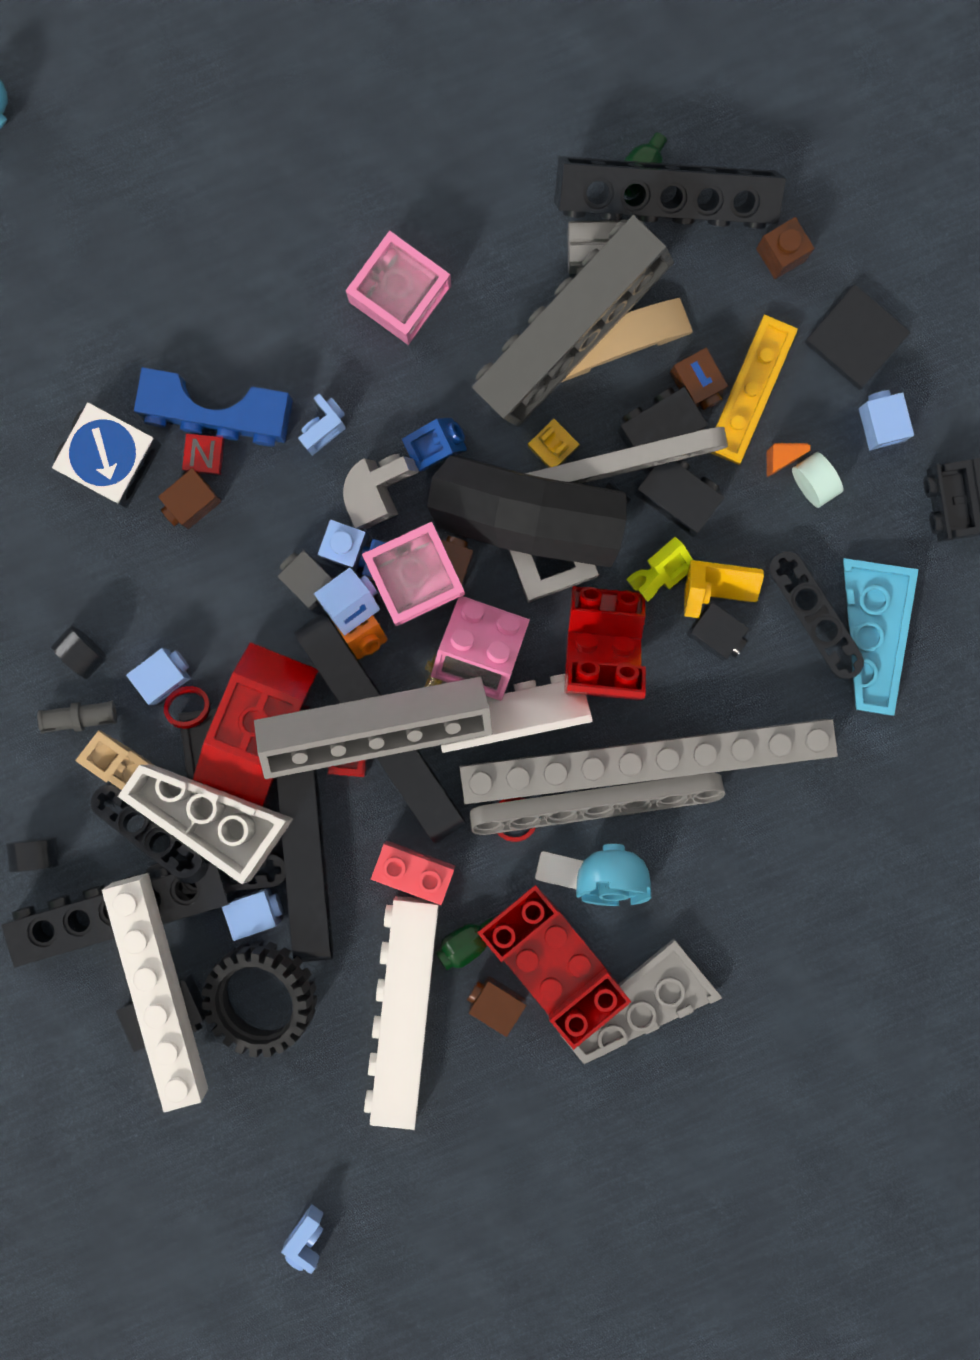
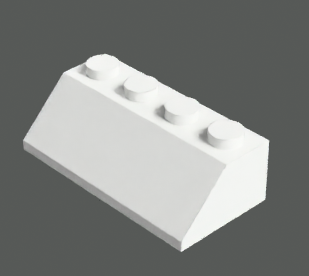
[441,674,593,753]

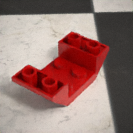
[564,586,646,700]
[193,642,319,807]
[477,884,631,1050]

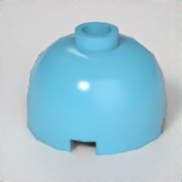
[576,844,651,906]

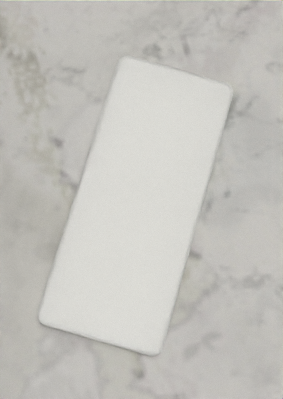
[535,851,583,889]

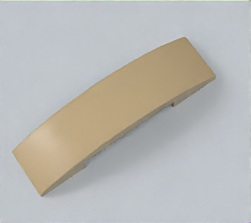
[562,298,693,382]
[75,730,154,790]

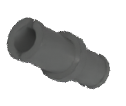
[37,700,117,734]

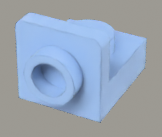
[298,394,346,456]
[281,1204,324,1274]

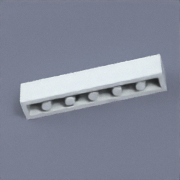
[102,873,208,1112]
[364,896,439,1130]

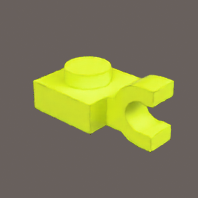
[626,537,693,602]

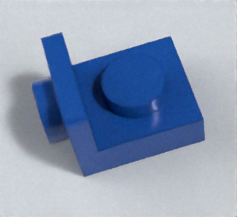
[402,418,467,472]

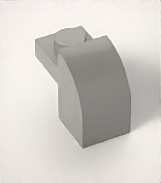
[343,454,419,529]

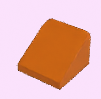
[767,443,810,477]

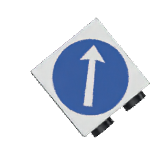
[52,402,162,508]

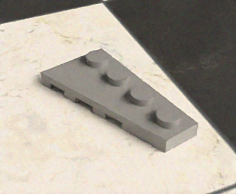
[560,938,722,1064]

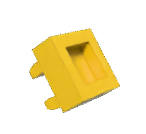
[527,419,580,468]

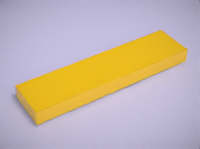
[711,314,798,465]

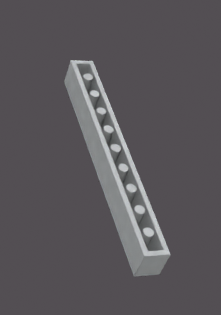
[460,719,838,804]

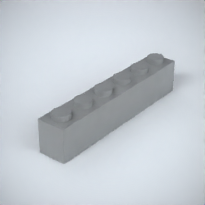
[254,676,493,779]

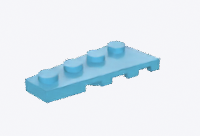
[843,558,919,716]

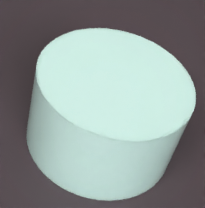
[792,452,843,508]

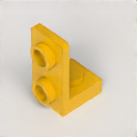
[684,560,764,618]

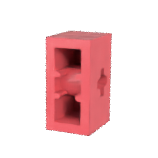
[371,840,455,905]

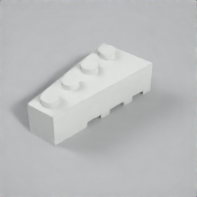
[117,764,293,884]

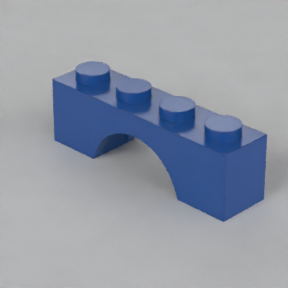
[134,367,293,447]

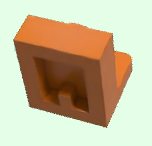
[327,614,388,659]

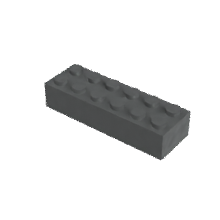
[472,215,674,427]

